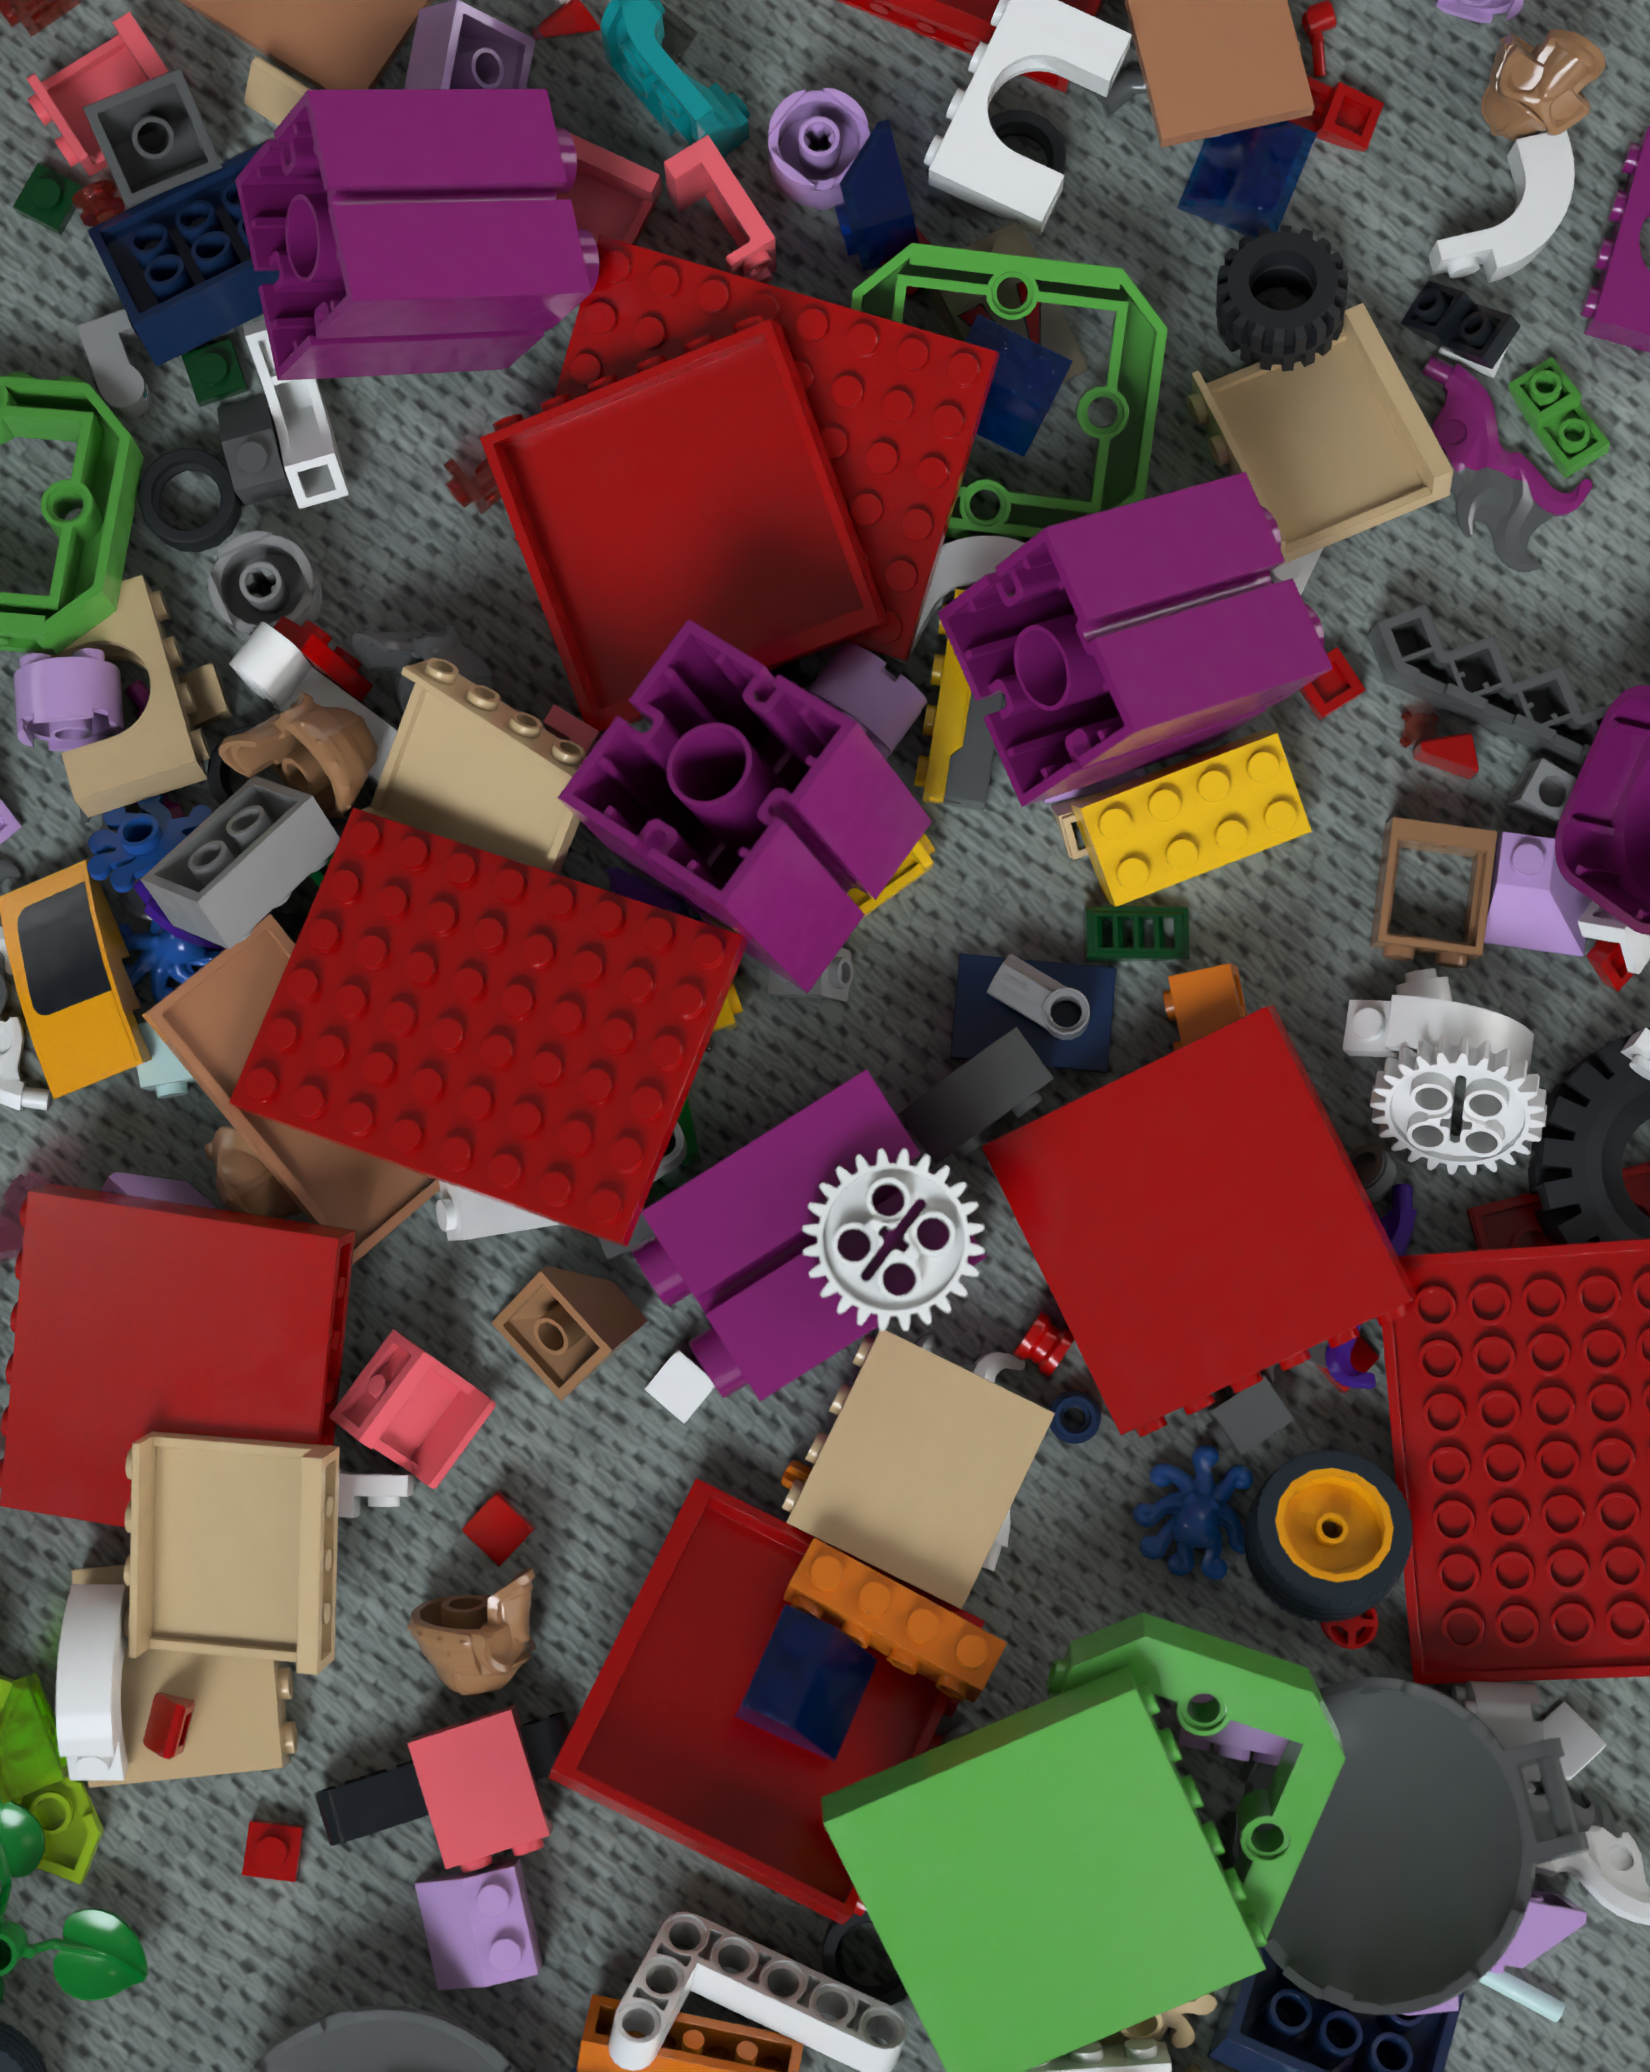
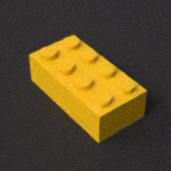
[1070,730,1312,907]

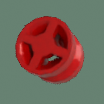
[1012,1311,1074,1378]
[1320,1607,1379,1650]

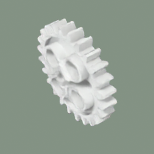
[1370,1035,1547,1175]
[803,1149,985,1331]

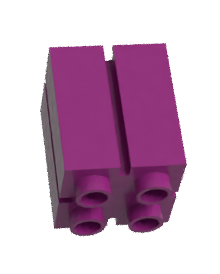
[235,89,599,381]
[938,472,1333,807]
[557,619,932,993]
[630,1069,986,1401]

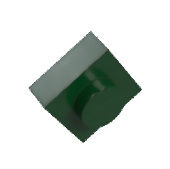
[13,163,86,235]
[181,339,249,407]

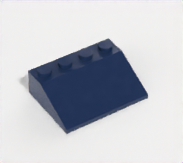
[87,139,279,367]
[1207,1948,1465,2072]

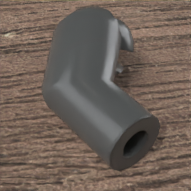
[1097,67,1147,114]

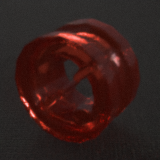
[72,180,125,226]

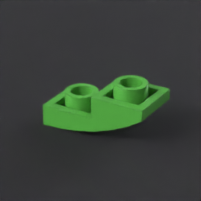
[1508,357,1610,479]

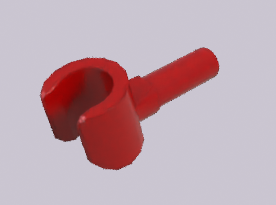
[1302,0,1336,78]

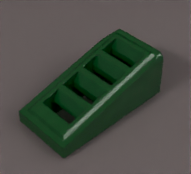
[1083,906,1190,963]

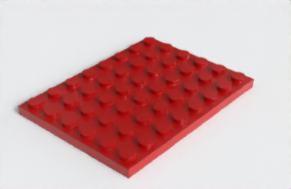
[514,235,1000,660]
[229,807,748,1247]
[1382,1238,1650,1685]

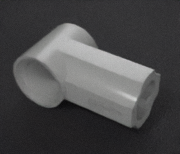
[986,953,1090,1040]

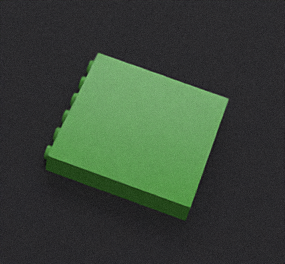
[821,1665,1268,2072]

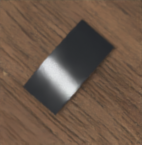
[1401,280,1521,369]

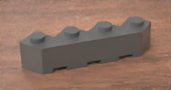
[1367,604,1612,771]

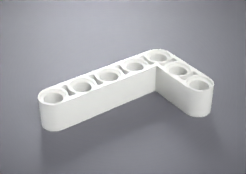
[229,622,397,784]
[608,1912,908,2072]

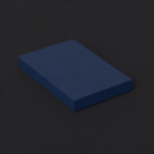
[950,953,1116,1073]

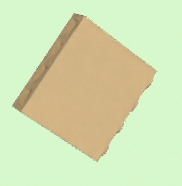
[1186,303,1453,566]
[348,658,587,875]
[782,1330,1055,1609]
[123,1431,340,1675]
[72,1564,298,1788]

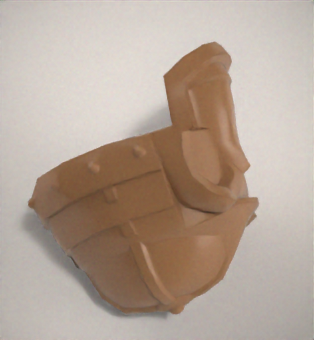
[1480,29,1606,141]
[218,692,378,819]
[204,1123,303,1218]
[407,1567,536,1696]

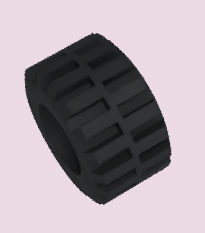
[1216,225,1348,372]

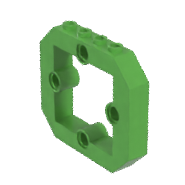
[851,243,1168,541]
[0,372,144,655]
[1046,1612,1346,1939]

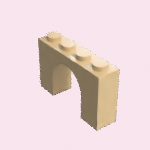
[47,575,211,818]

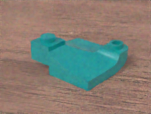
[601,0,750,158]

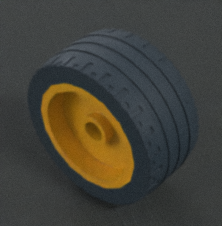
[1243,1450,1413,1623]

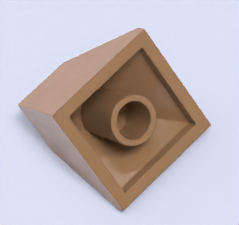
[491,1266,648,1401]

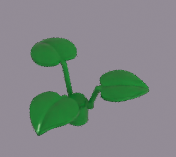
[0,1795,148,2003]

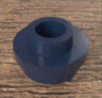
[1049,1391,1101,1444]

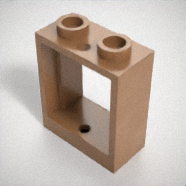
[1370,817,1498,968]

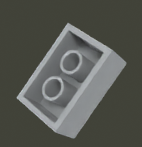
[140,775,340,949]

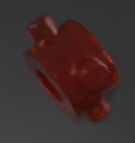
[1399,710,1439,748]

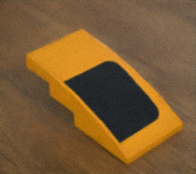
[0,859,152,1099]

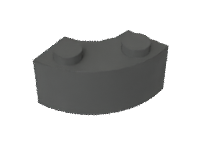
[899,1027,1054,1165]

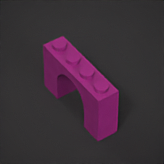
[1580,127,1650,353]

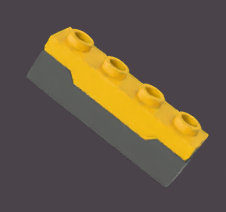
[914,589,1003,811]

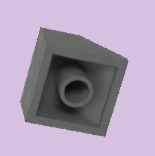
[83,67,223,207]

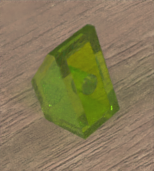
[0,1672,69,1804]

